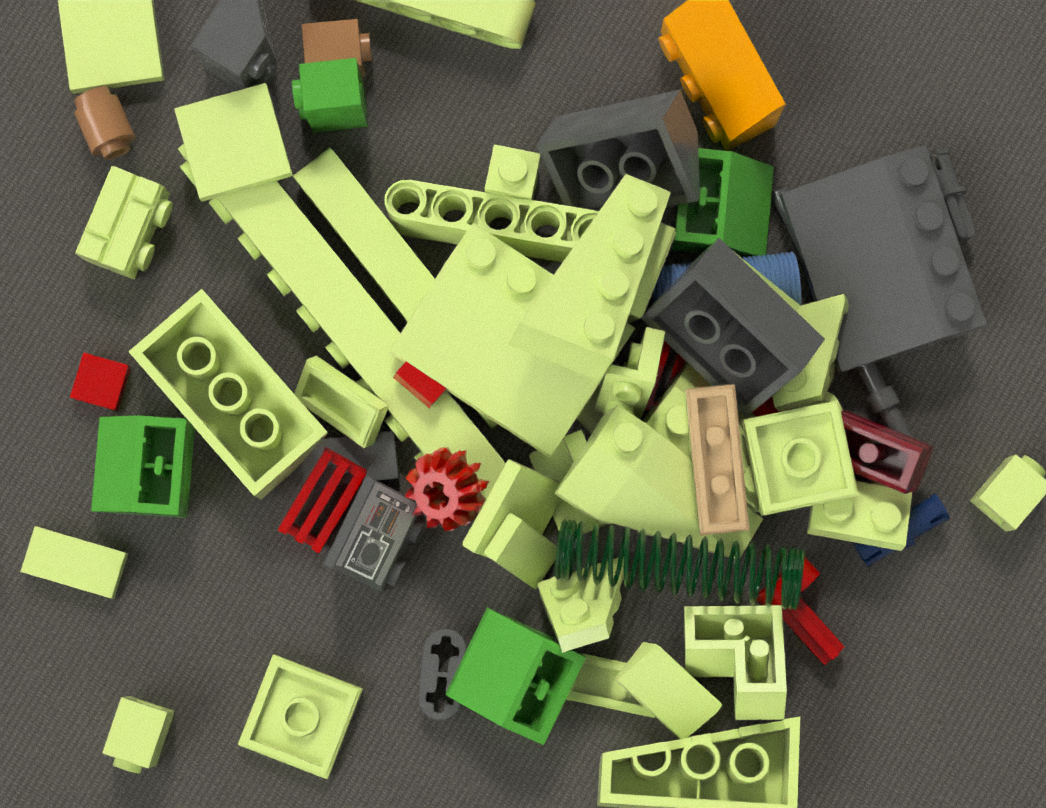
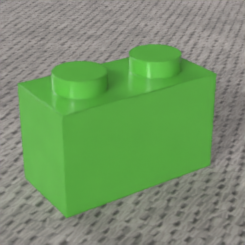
[292,58,368,133]

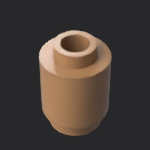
[74,86,135,160]

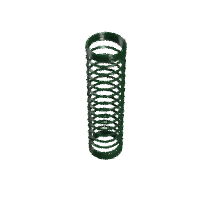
[555,519,805,611]

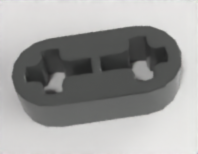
[419,629,467,720]

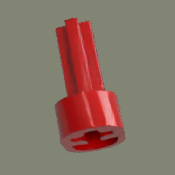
[756,556,845,665]

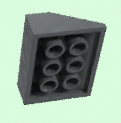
[779,145,987,374]

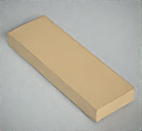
[685,384,749,535]

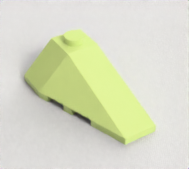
[554,405,763,559]

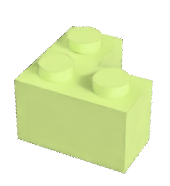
[684,605,787,720]

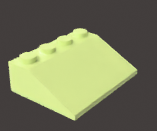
[389,223,635,458]

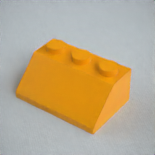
[658,0,786,151]

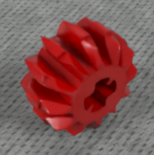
[404,447,490,532]

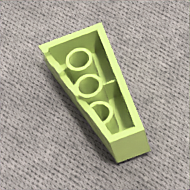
[508,174,671,381]
[597,717,800,808]

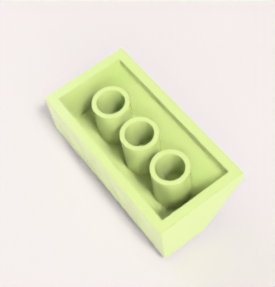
[129,289,328,499]

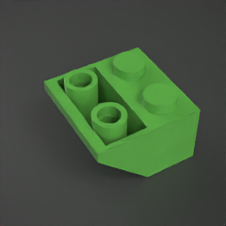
[671,148,774,258]
[91,415,195,518]
[445,607,586,745]

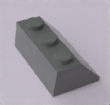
[536,90,700,211]
[641,238,825,417]

